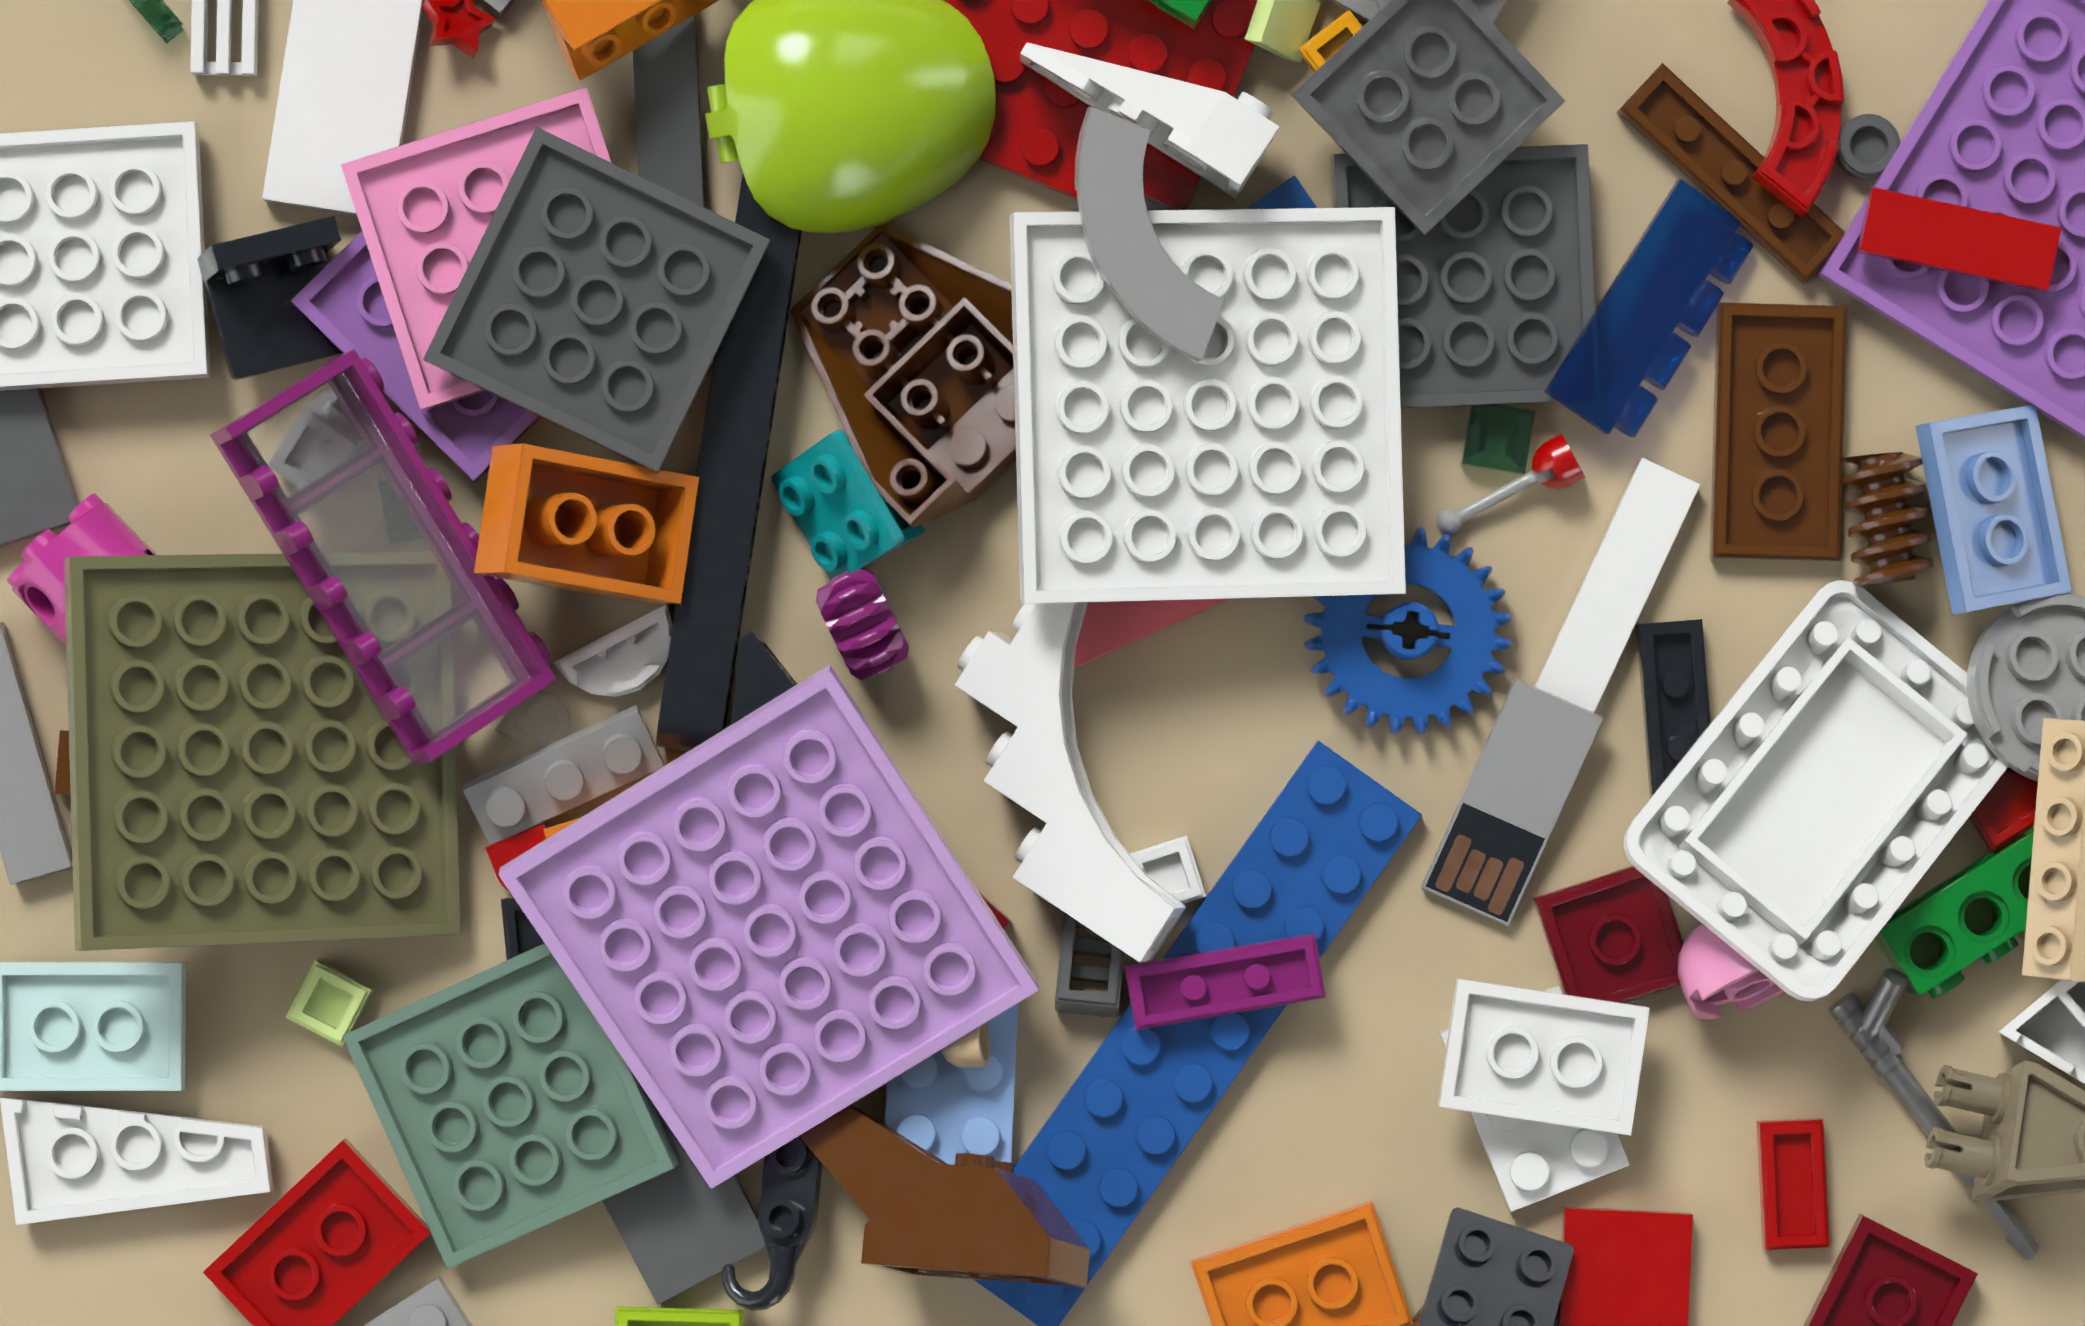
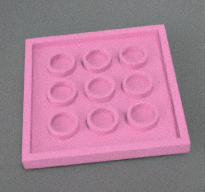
[341,87,611,412]

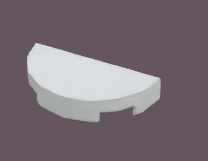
[553,604,673,697]

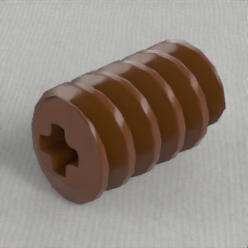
[1840,452,1934,586]

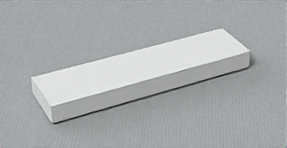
[1534,457,1700,712]

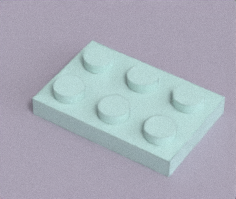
[0,962,186,1091]

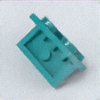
[771,430,926,581]

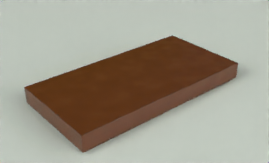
[1710,302,1847,562]

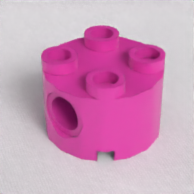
[7,493,157,646]

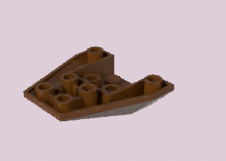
[790,224,1016,528]

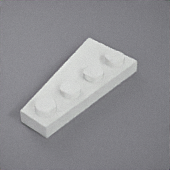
[0,1096,274,1225]

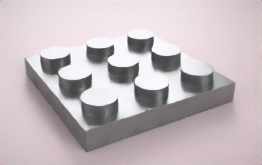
[1291,0,1565,235]

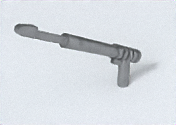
[1829,968,2039,1260]

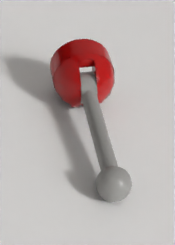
[1437,433,1586,535]

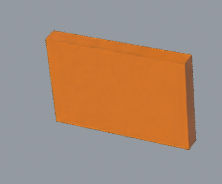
[1191,1200,1413,1326]

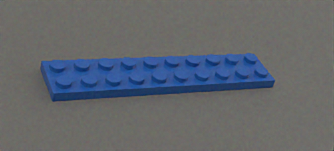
[973,740,1422,1326]

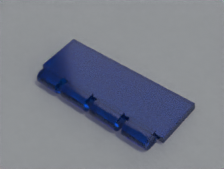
[1544,179,1754,438]

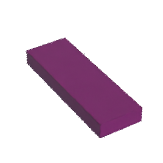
[1125,933,1326,1030]

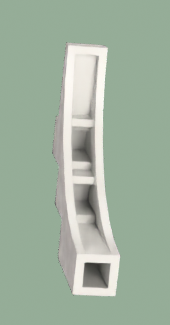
[955,602,1186,962]

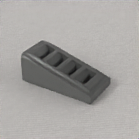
[1055,912,1124,1017]

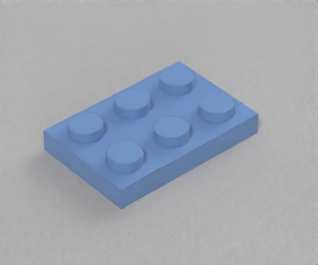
[1916,405,2072,615]

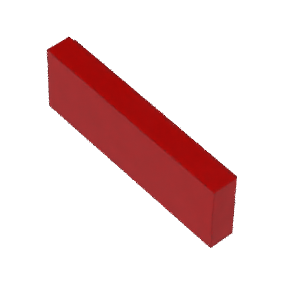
[1857,187,2062,292]

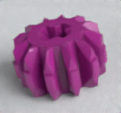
[816,567,909,680]

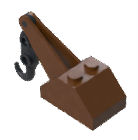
[722,1104,1090,1311]

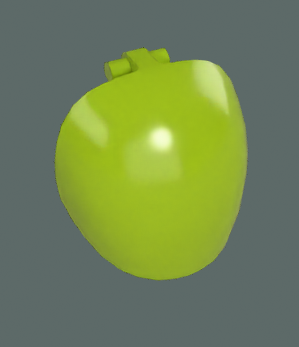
[705,0,996,233]

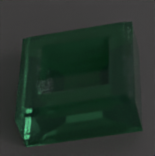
[1460,405,1535,475]

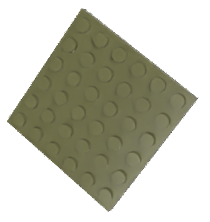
[64,551,461,951]

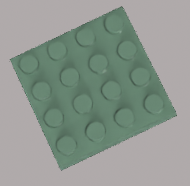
[342,943,680,1269]

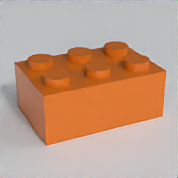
[474,443,699,605]

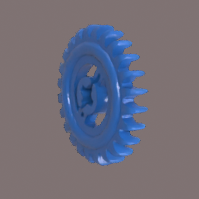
[1304,527,1513,736]

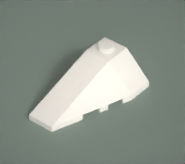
[1020,42,1280,199]

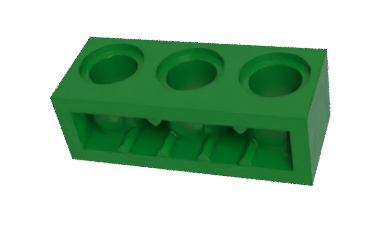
[1875,827,2034,998]

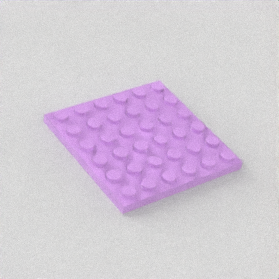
[498,664,1039,1189]

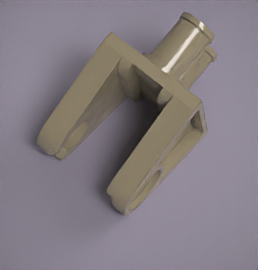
[1924,1060,2085,1202]

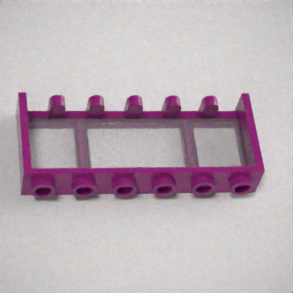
[210,349,557,764]

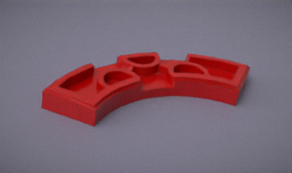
[1727,0,1844,217]

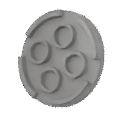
[1967,593,2085,782]

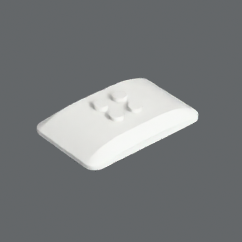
[1624,580,2008,1002]

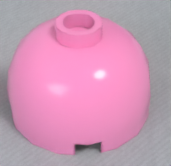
[1677,923,1784,1019]

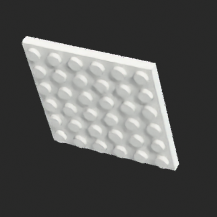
[1009,207,1406,604]

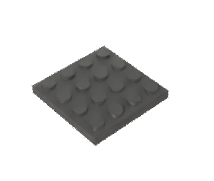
[423,127,770,473]
[1331,144,1599,409]

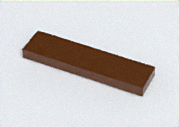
[1617,63,1845,284]

